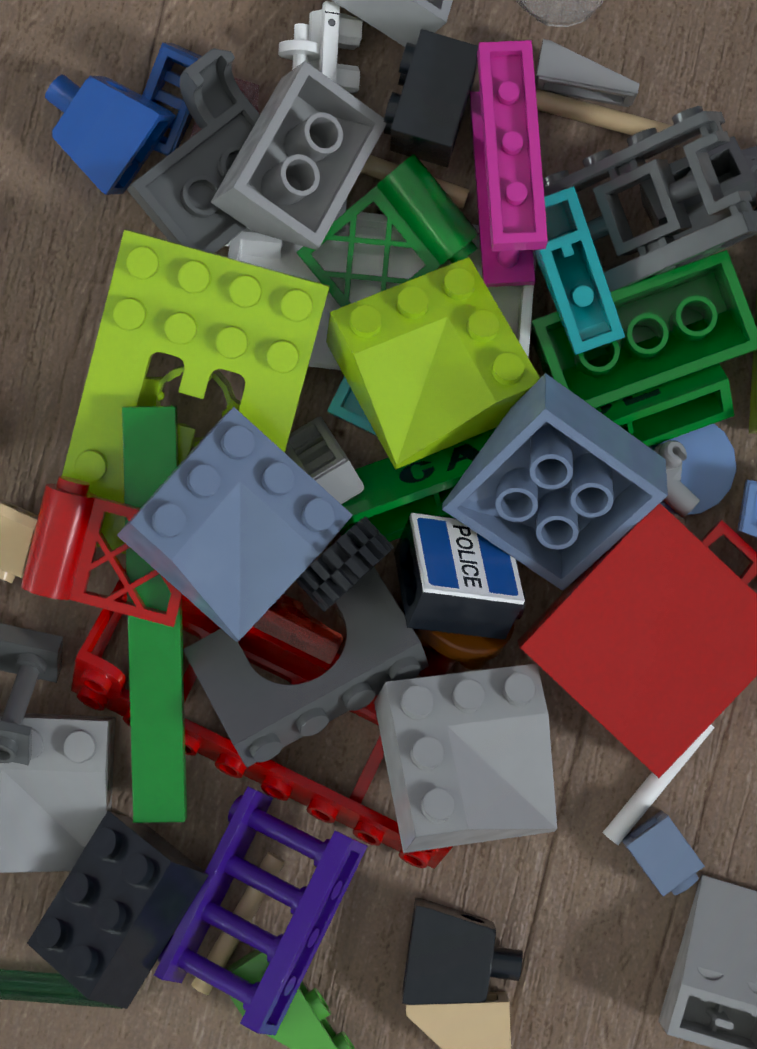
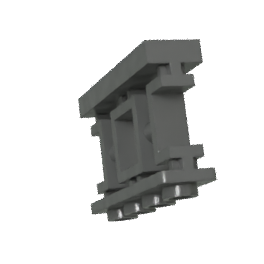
[543,106,757,292]

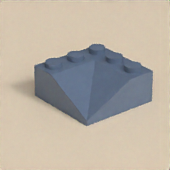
[442,373,668,591]
[117,407,352,642]

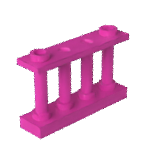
[469,40,548,287]

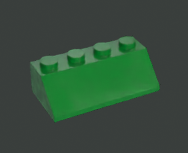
[530,250,757,409]

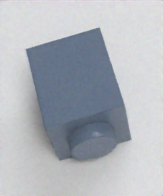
[622,810,705,897]

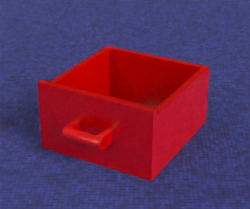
[517,503,757,778]

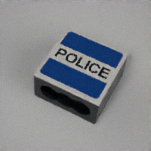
[394,513,526,639]

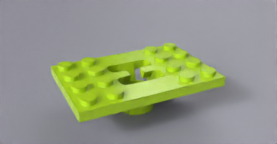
[62,229,330,554]

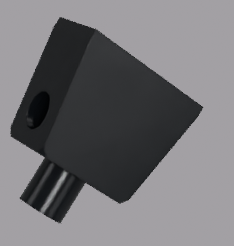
[402,898,523,1005]

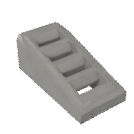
[535,39,639,108]
[285,416,364,504]

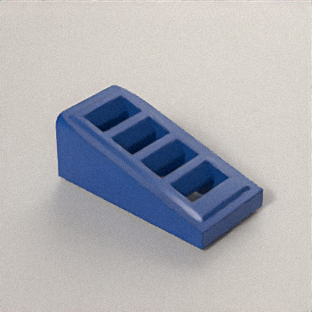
[142,42,202,156]

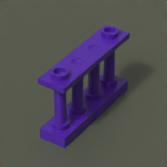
[154,786,368,1036]

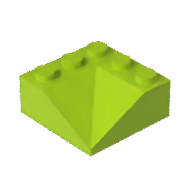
[326,257,540,470]

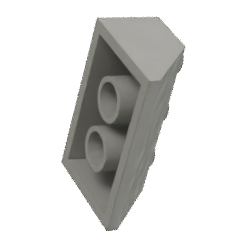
[211,61,387,250]

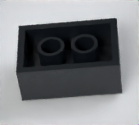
[27,810,209,1009]

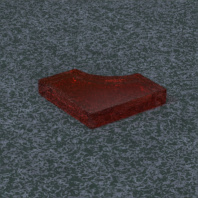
[253,594,344,665]

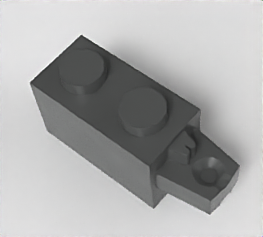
[639,136,757,240]

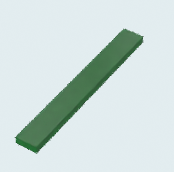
[122,406,187,823]

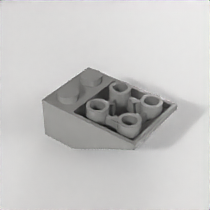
[658,874,757,1049]

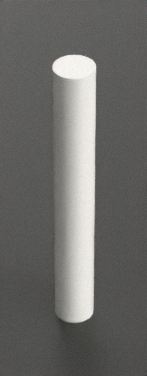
[602,725,715,845]

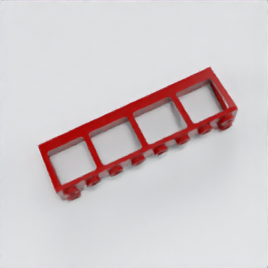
[71,568,453,869]

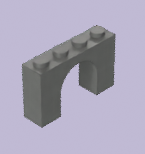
[183,567,429,767]

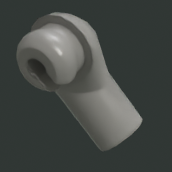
[654,440,700,518]

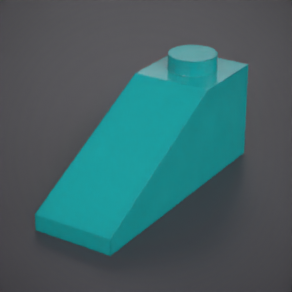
[534,186,625,355]

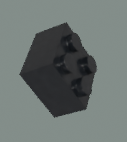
[384,29,478,168]

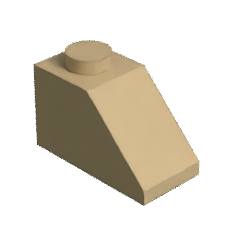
[0,500,38,583]
[405,992,511,1049]

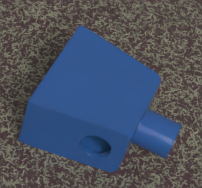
[45,74,176,195]

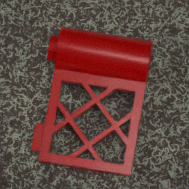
[21,476,183,627]

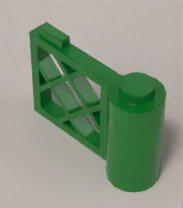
[296,154,479,307]

